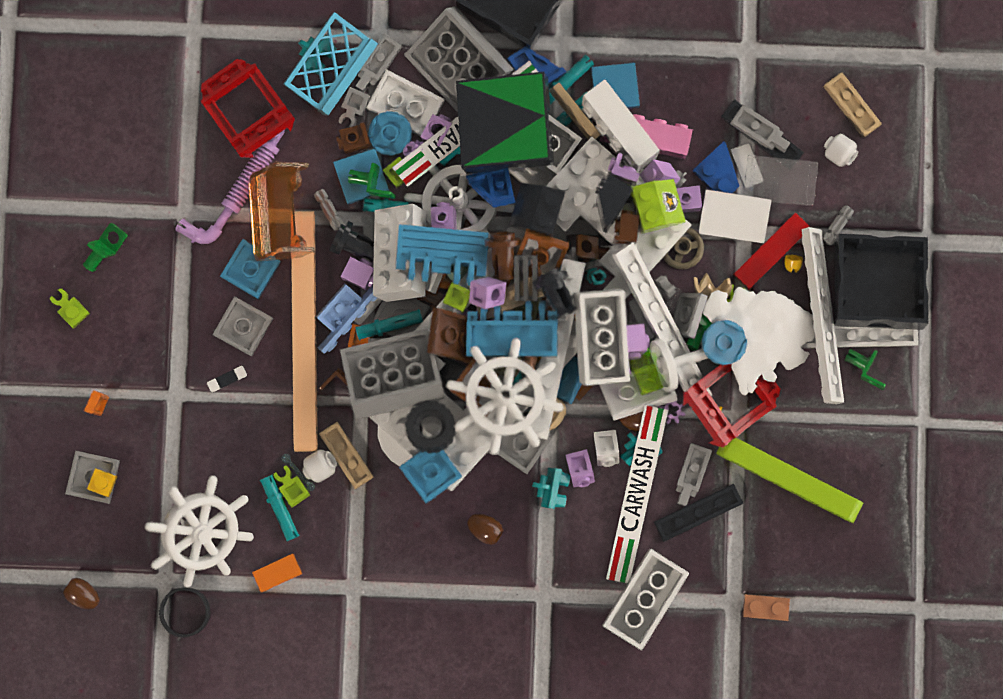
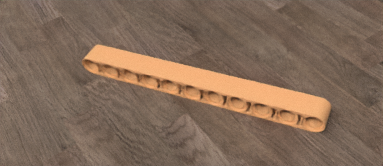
[291,211,318,452]

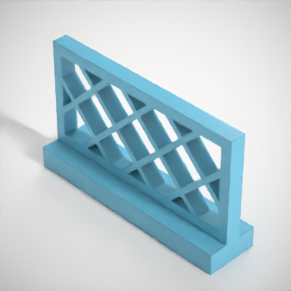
[283,12,378,115]

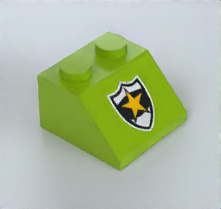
[631,179,686,234]

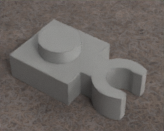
[339,87,371,127]
[654,275,676,300]

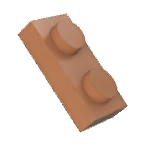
[743,594,790,621]

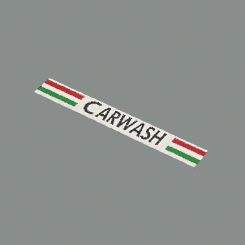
[392,61,538,187]
[606,405,668,583]

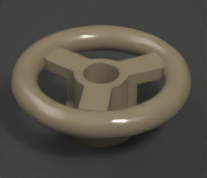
[663,228,704,269]

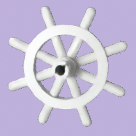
[404,165,515,238]
[447,338,563,455]
[145,476,254,588]

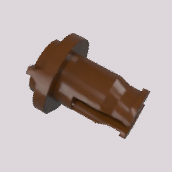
[484,231,521,280]

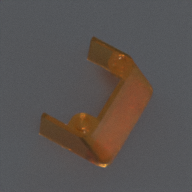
[249,162,315,261]

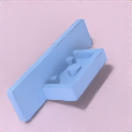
[316,284,377,353]

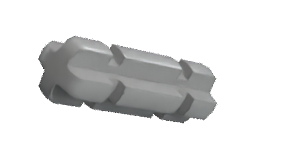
[314,189,344,231]
[822,205,854,246]

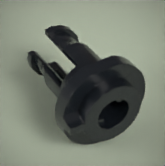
[329,221,374,263]
[532,268,578,319]

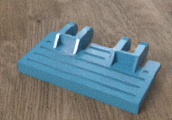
[396,224,489,285]
[466,301,558,357]

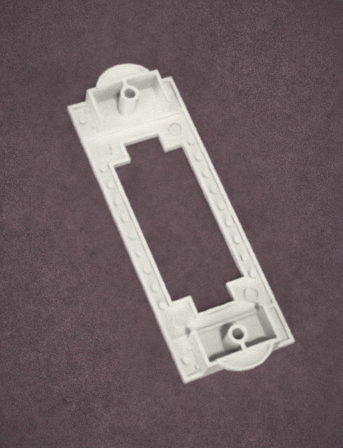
[369,137,692,492]

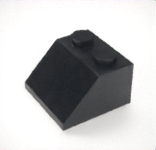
[595,174,633,234]
[509,183,565,237]

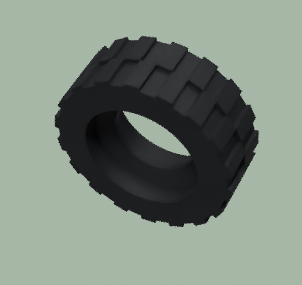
[405,401,456,454]

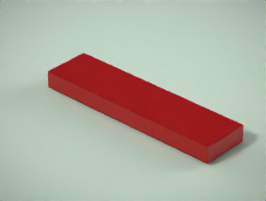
[733,212,810,290]

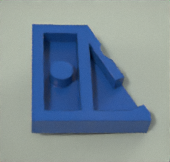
[507,46,567,84]
[693,141,740,193]
[466,168,515,208]

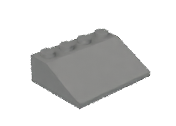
[404,6,515,112]
[340,328,445,419]

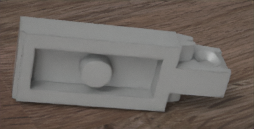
[356,34,402,93]
[730,105,790,152]
[676,443,712,506]

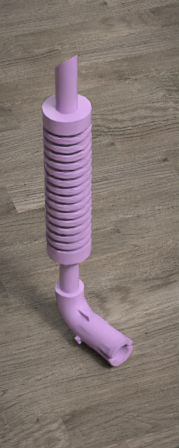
[175,130,285,244]

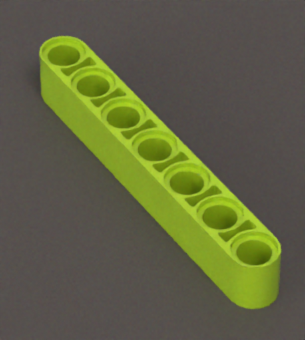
[716,438,863,523]

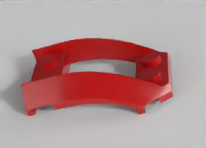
[201,59,295,158]
[683,364,780,448]

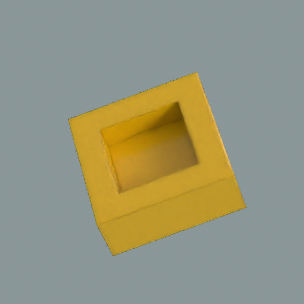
[87,468,117,497]

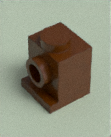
[336,123,371,154]
[613,210,639,245]

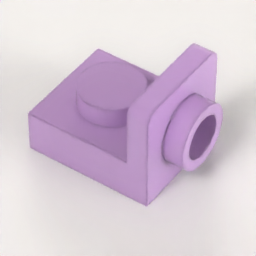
[608,153,640,186]
[565,449,595,487]

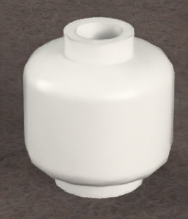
[824,134,858,167]
[302,449,337,482]

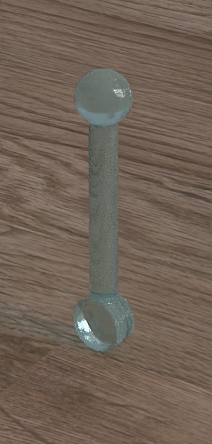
[282,454,315,491]

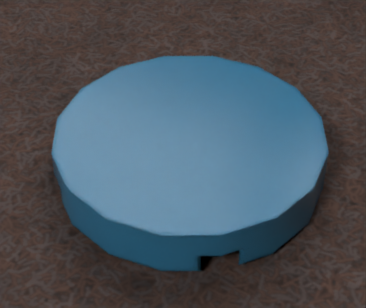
[368,111,412,155]
[702,320,747,365]

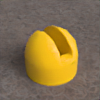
[785,255,803,272]

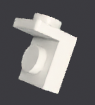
[594,430,619,467]

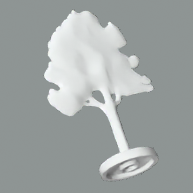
[650,287,815,395]

